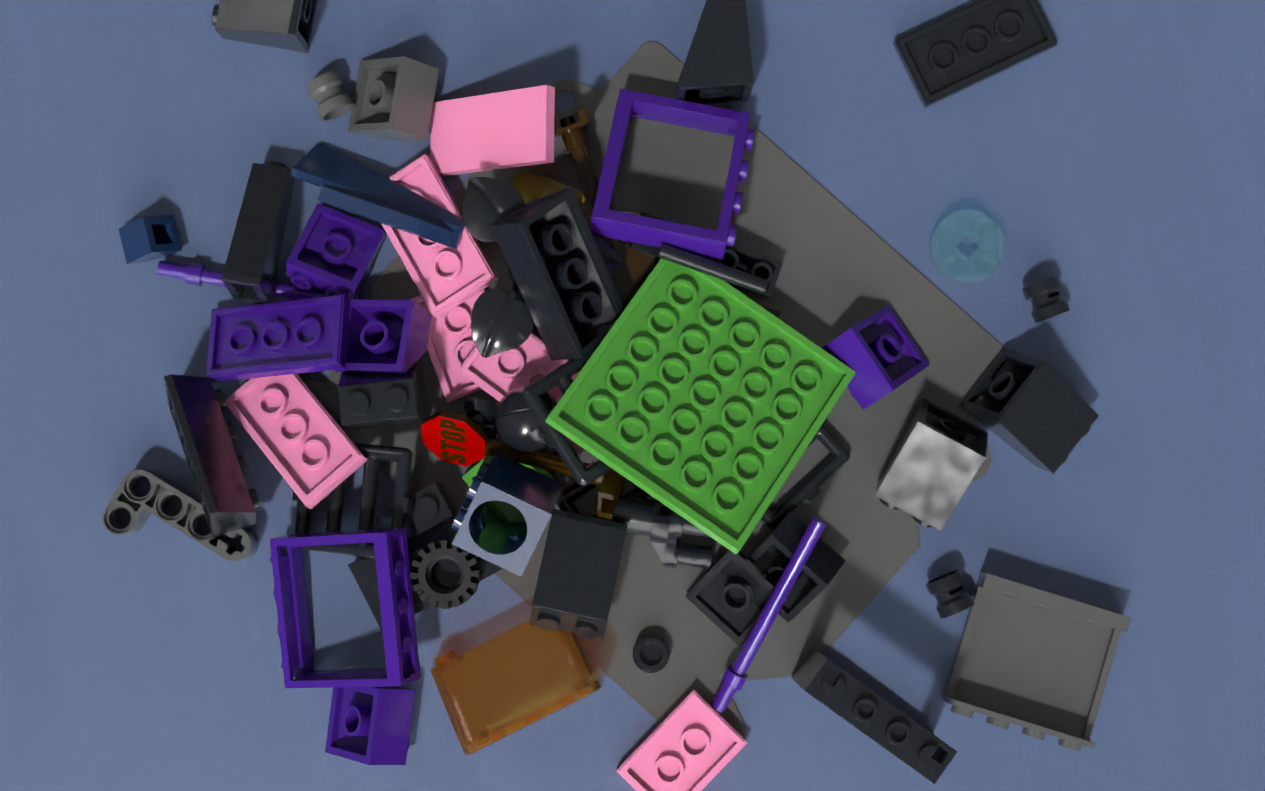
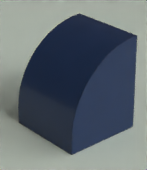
[119,215,182,264]

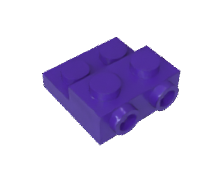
[286,203,385,299]

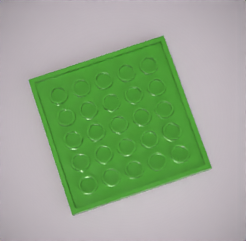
[545,258,856,554]

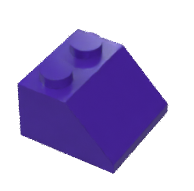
[335,299,432,374]
[822,304,929,410]
[325,686,415,765]

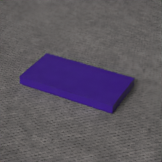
[205,294,350,382]

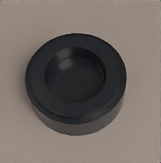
[633,635,670,673]

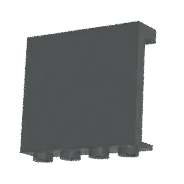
[942,572,1131,751]

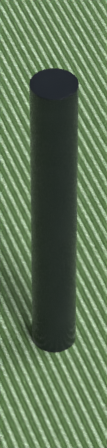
[657,243,768,294]

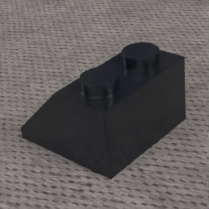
[747,511,846,623]

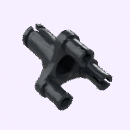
[596,495,713,570]

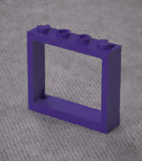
[591,88,755,260]
[270,527,421,688]

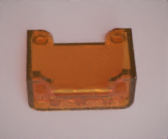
[430,620,604,755]

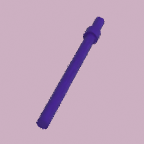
[157,260,372,300]
[711,516,827,713]

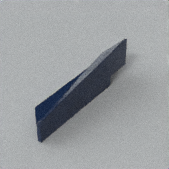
[290,143,465,249]

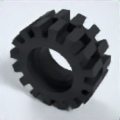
[410,539,481,609]

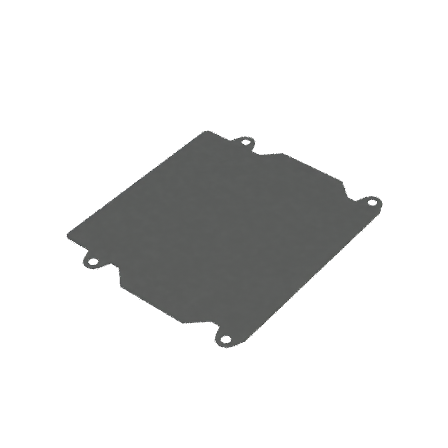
[298,41,1005,753]

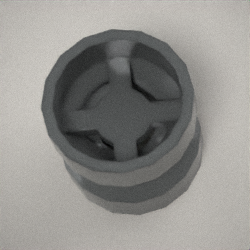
[305,71,354,121]

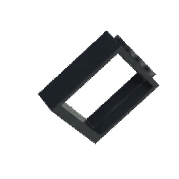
[791,647,957,784]

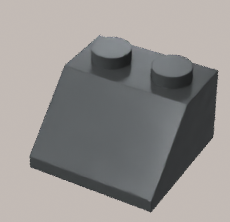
[348,56,439,141]

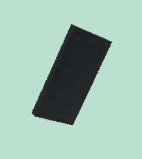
[893,0,1058,108]

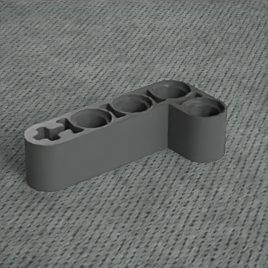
[102,470,258,561]

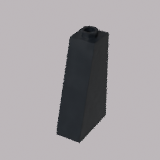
[222,160,294,303]
[348,547,504,631]

